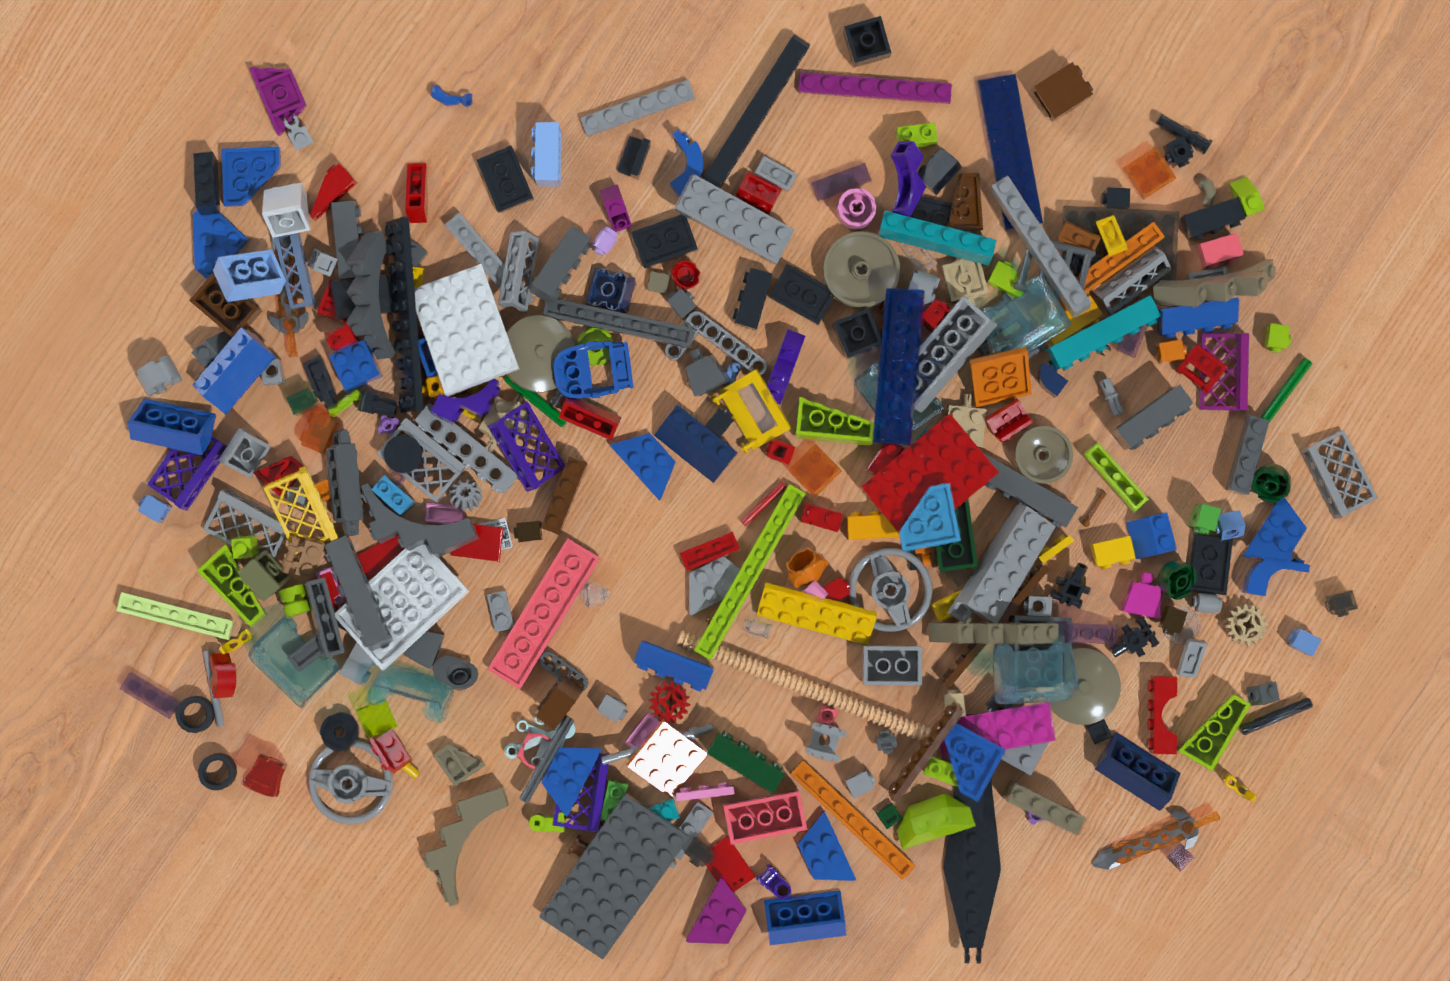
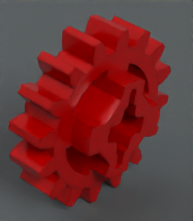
[648,682,690,723]

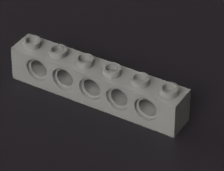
[415,403,518,494]

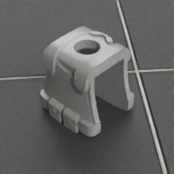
[805,723,846,762]

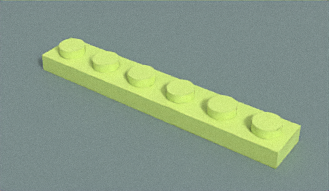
[116,592,234,640]

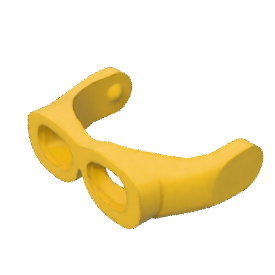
[219,628,253,654]
[1223,774,1257,802]

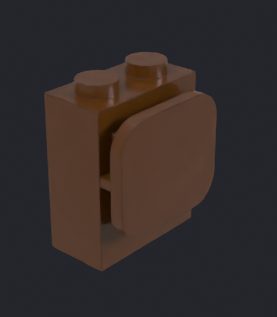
[1031,62,1093,122]

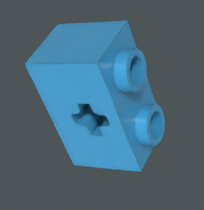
[371,475,416,516]

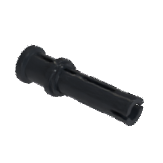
[1156,114,1213,155]

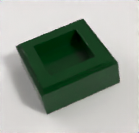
[876,802,903,829]

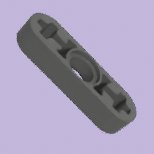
[540,652,589,690]

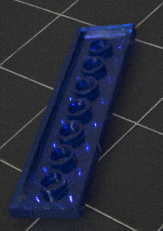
[977,74,1043,231]
[872,288,925,445]

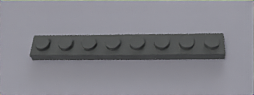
[543,298,695,349]

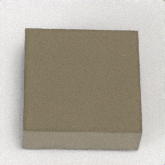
[647,271,670,294]

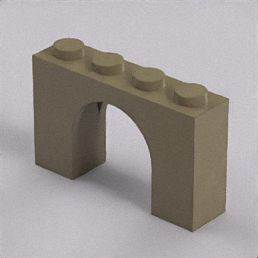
[1002,780,1086,836]

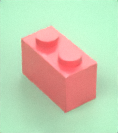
[1196,233,1244,269]

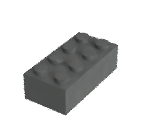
[1111,385,1193,450]

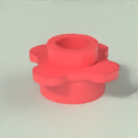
[816,705,838,727]

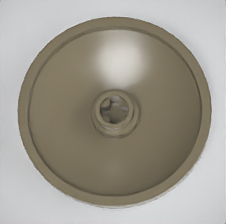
[823,231,900,308]
[507,315,576,392]
[1044,648,1121,725]

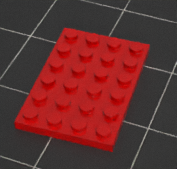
[860,413,999,534]

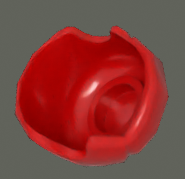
[671,260,700,289]

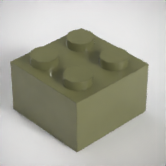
[238,549,292,602]

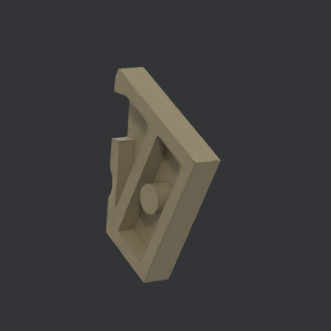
[433,744,485,787]

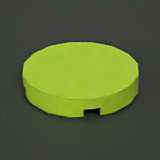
[577,328,614,366]

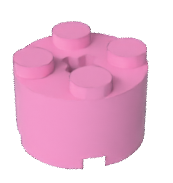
[837,188,876,230]

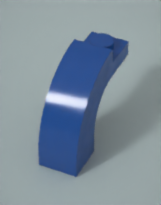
[670,130,703,197]
[1242,554,1310,596]

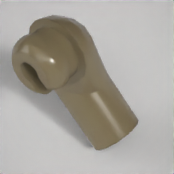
[1199,178,1216,207]

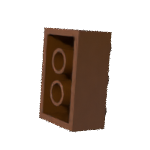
[189,272,262,337]

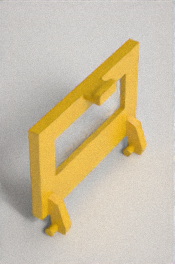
[712,369,791,454]

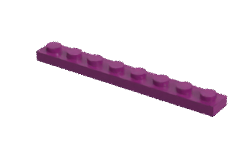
[798,73,952,104]

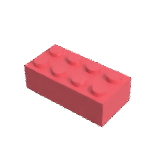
[723,789,807,845]

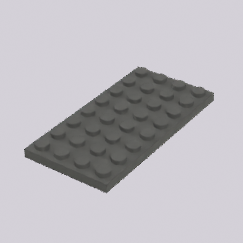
[539,793,690,959]

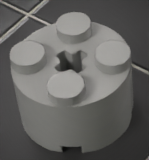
[903,269,940,312]
[135,355,182,397]

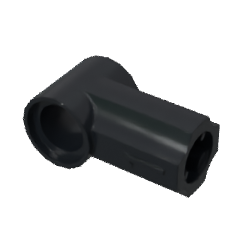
[357,392,398,417]

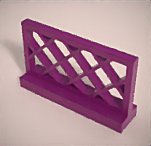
[1200,333,1249,411]

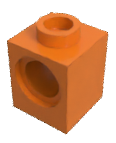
[1156,340,1187,364]

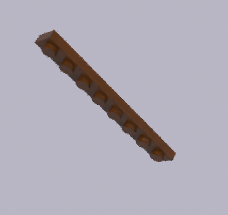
[942,565,1049,688]

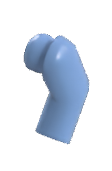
[726,362,741,385]

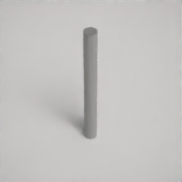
[203,650,225,727]

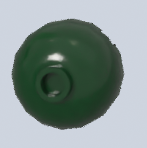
[1252,463,1291,502]
[1157,560,1197,600]

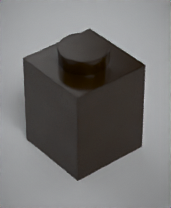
[514,521,543,542]
[1158,605,1188,636]

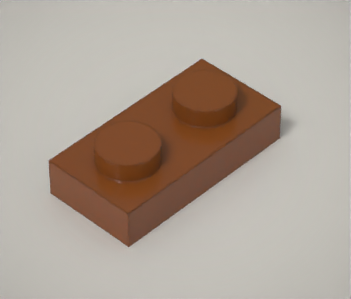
[1057,221,1101,251]

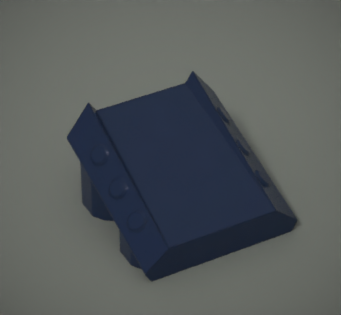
[586,268,636,314]

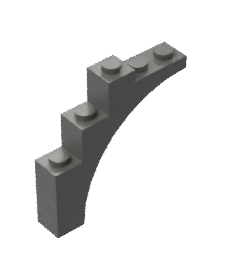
[346,230,396,359]
[361,483,479,558]

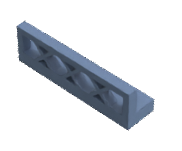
[274,232,316,310]

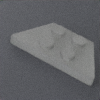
[689,556,756,615]

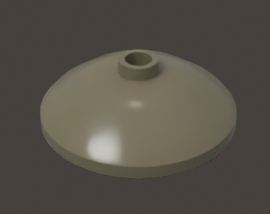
[1015,426,1073,484]

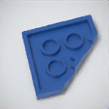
[222,146,281,207]
[193,210,249,279]
[945,723,1006,802]

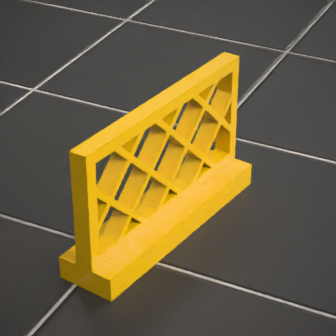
[263,466,338,554]

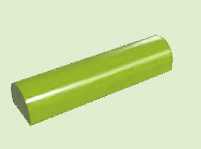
[1083,442,1149,513]

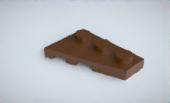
[947,173,983,231]

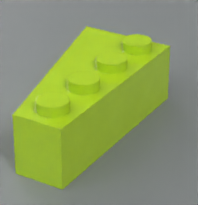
[795,397,875,446]
[197,544,267,628]
[1177,694,1251,771]

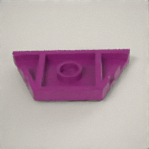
[249,67,307,136]
[686,876,746,944]

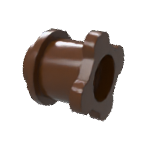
[567,835,590,857]

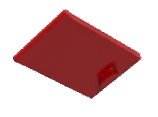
[450,521,503,562]
[699,835,756,892]

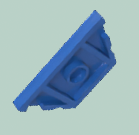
[610,433,676,501]
[1243,497,1307,562]
[541,748,602,817]
[797,811,856,881]

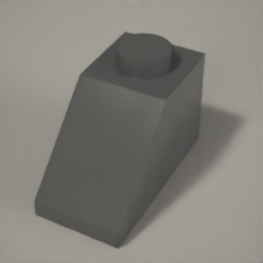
[191,331,232,368]

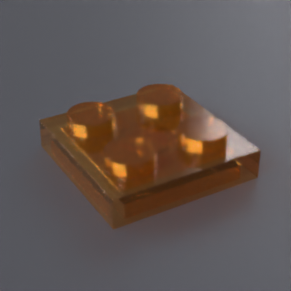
[1123,147,1177,200]
[788,444,842,498]

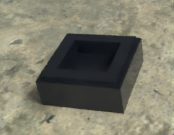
[1086,719,1112,744]

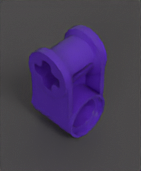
[756,864,792,899]

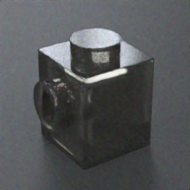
[1325,590,1358,617]
[684,837,716,867]

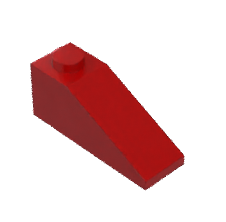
[310,163,357,222]
[405,163,428,223]

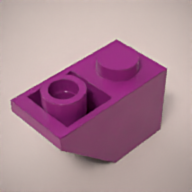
[600,184,632,232]

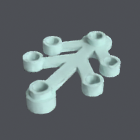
[505,717,576,767]

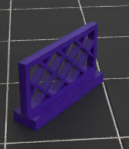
[488,401,565,492]
[147,436,227,511]
[553,753,610,832]

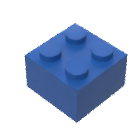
[329,340,383,392]

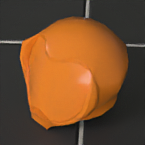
[787,547,829,589]

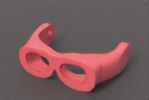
[516,731,551,770]

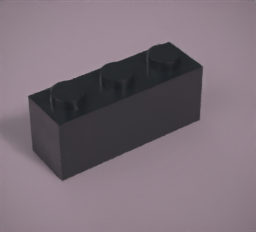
[193,152,220,216]
[1180,197,1246,241]
[732,268,773,331]

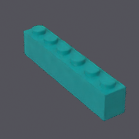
[878,211,997,266]
[1046,295,1161,371]

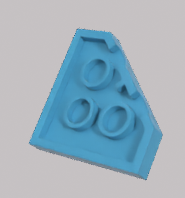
[899,483,961,552]

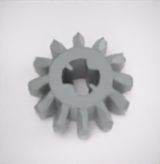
[449,479,482,513]

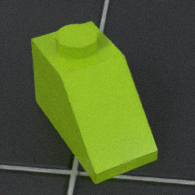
[1229,177,1265,218]
[986,260,1024,301]

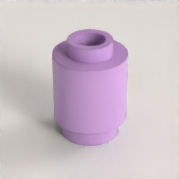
[591,226,618,256]

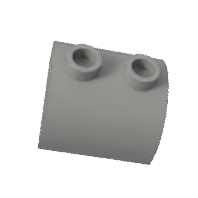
[219,427,271,478]

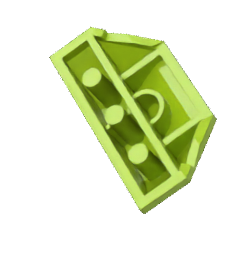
[897,793,975,850]

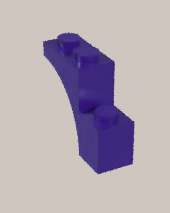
[890,141,926,216]
[767,330,805,405]
[431,379,501,425]

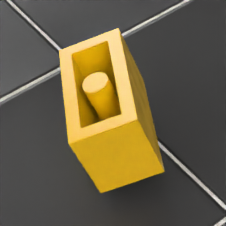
[1090,536,1135,570]

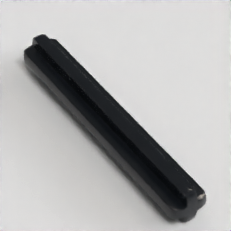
[1240,698,1313,735]

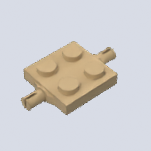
[942,257,989,305]
[478,394,528,452]
[947,394,987,447]

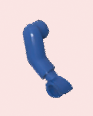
[431,85,473,107]

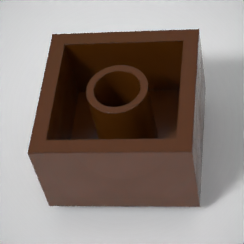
[535,676,584,730]

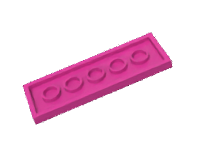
[936,702,1056,760]

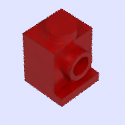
[765,439,796,466]

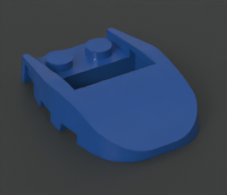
[553,342,634,399]

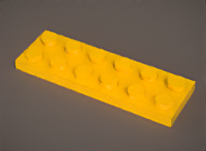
[756,583,878,646]

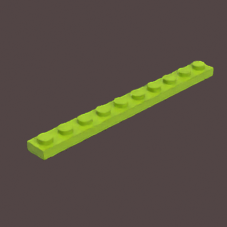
[694,484,806,661]

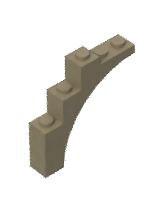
[1153,259,1276,307]
[929,622,1058,644]
[423,786,509,906]

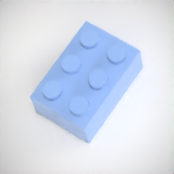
[531,122,561,187]
[213,250,286,302]

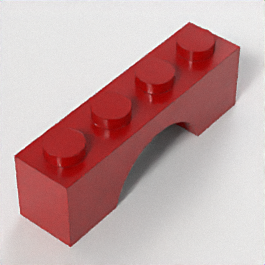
[1147,676,1177,754]

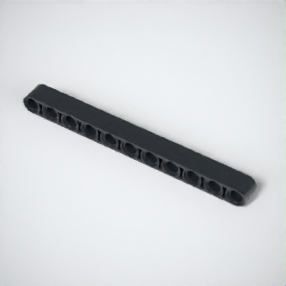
[702,34,811,188]

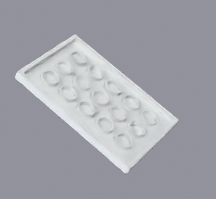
[414,264,519,396]
[335,544,469,671]

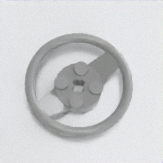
[848,548,933,632]
[308,740,393,825]

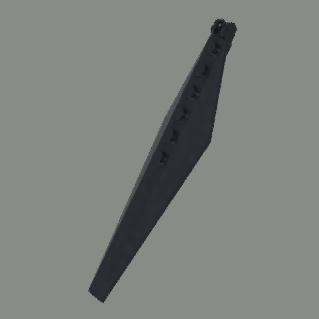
[943,714,1001,964]

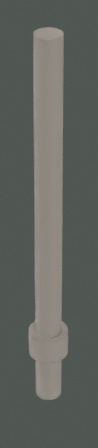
[601,724,713,765]

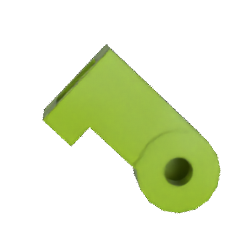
[529,812,566,832]

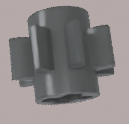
[875,730,897,754]

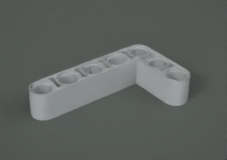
[665,311,767,375]

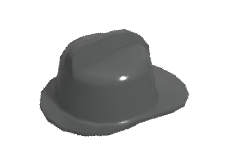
[432,656,478,691]

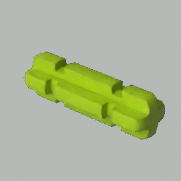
[327,388,361,418]

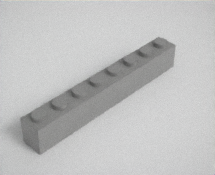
[991,176,1091,318]

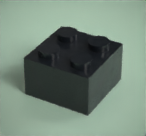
[843,16,892,68]
[832,308,883,360]

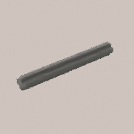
[520,716,574,803]

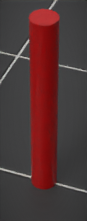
[740,482,786,527]

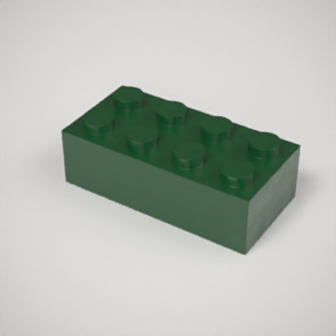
[934,498,978,572]
[706,730,785,794]

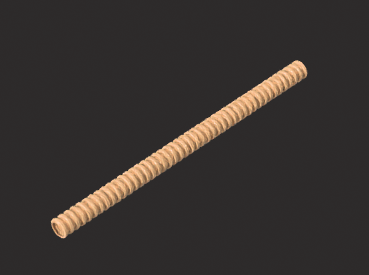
[676,630,931,741]

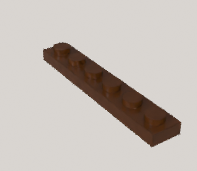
[888,701,964,804]

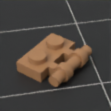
[282,536,325,578]

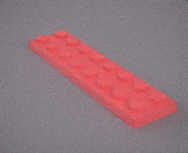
[487,538,600,689]

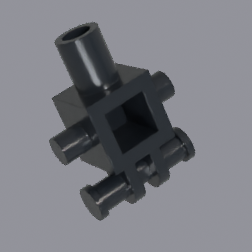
[1050,563,1091,609]
[1110,616,1160,658]

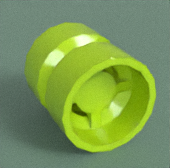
[278,584,310,618]

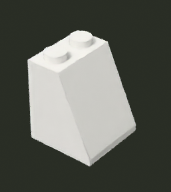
[262,183,310,238]

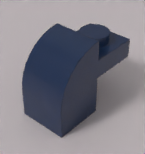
[1038,359,1068,398]

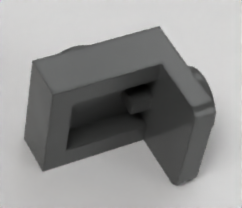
[1246,681,1280,706]

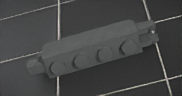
[326,429,364,536]

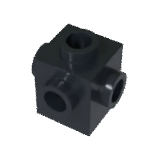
[1163,136,1194,168]

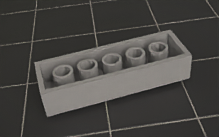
[673,174,794,264]
[888,296,997,413]
[958,504,1056,623]

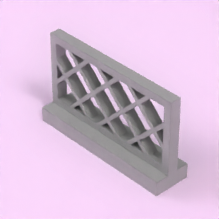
[377,418,466,503]
[1300,430,1378,519]
[203,488,293,558]

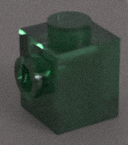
[286,388,319,416]

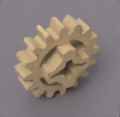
[1225,604,1268,646]

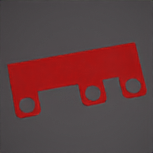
[304,536,405,613]

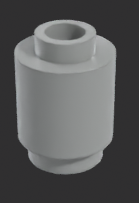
[1192,593,1222,614]

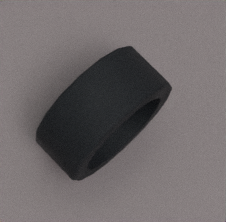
[175,696,215,733]
[198,753,237,791]

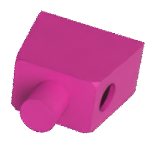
[1121,572,1161,618]

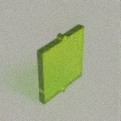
[356,699,398,738]

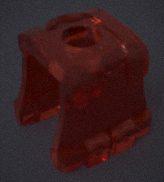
[241,753,287,797]

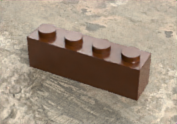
[541,456,588,535]

